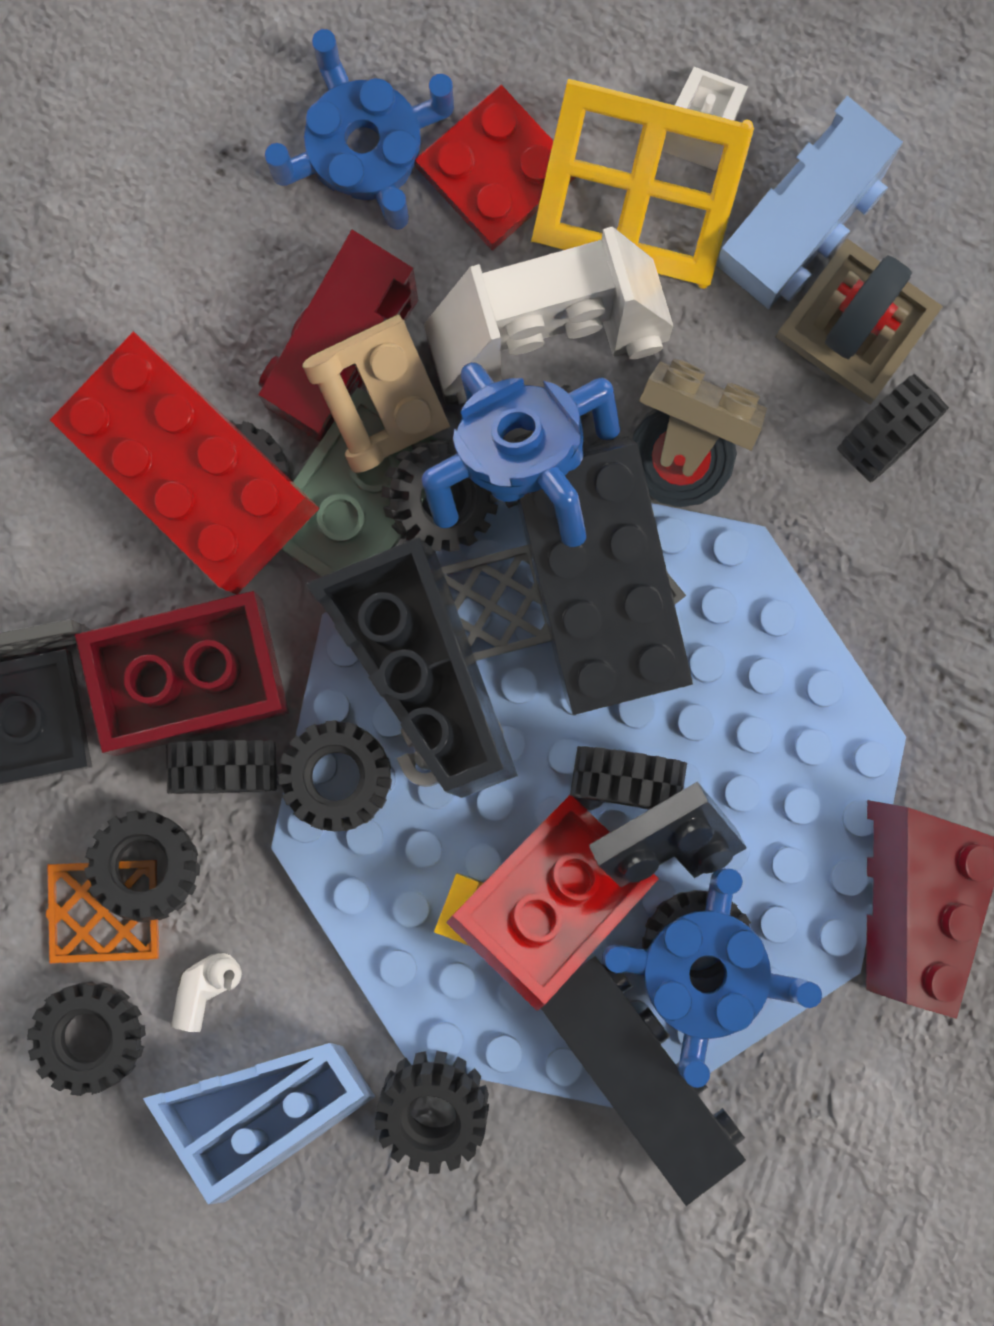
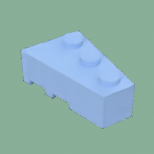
[716,96,903,310]
[143,1043,376,1205]

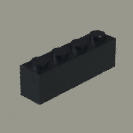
[541,953,747,1206]

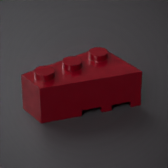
[258,229,419,442]

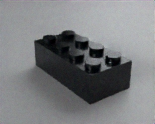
[517,436,693,715]

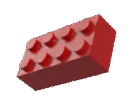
[50,331,320,595]

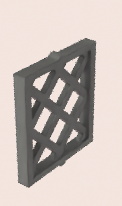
[442,545,551,661]
[0,619,91,659]

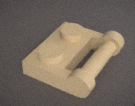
[302,315,450,473]

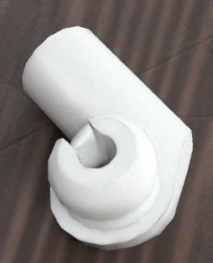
[171,953,242,1032]

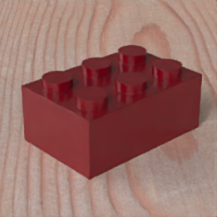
[75,591,290,756]

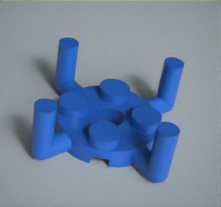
[265,29,454,230]
[422,362,620,547]
[602,869,822,1088]

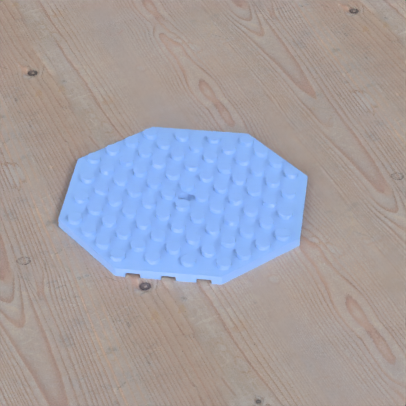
[271,500,906,1108]

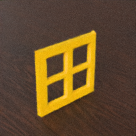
[531,79,754,289]

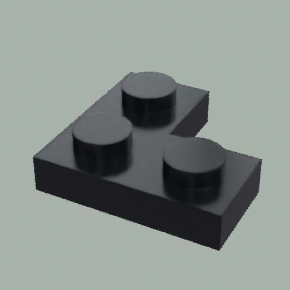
[589,782,747,887]

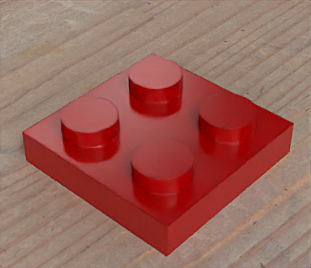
[415,84,576,251]

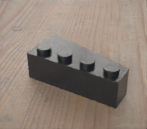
[306,537,518,798]

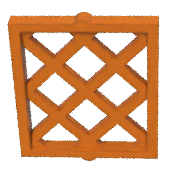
[46,860,159,964]

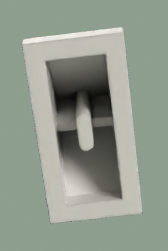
[662,67,748,171]

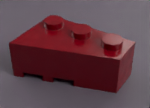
[866,800,994,1019]

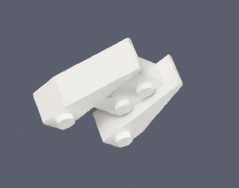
[424,226,673,407]

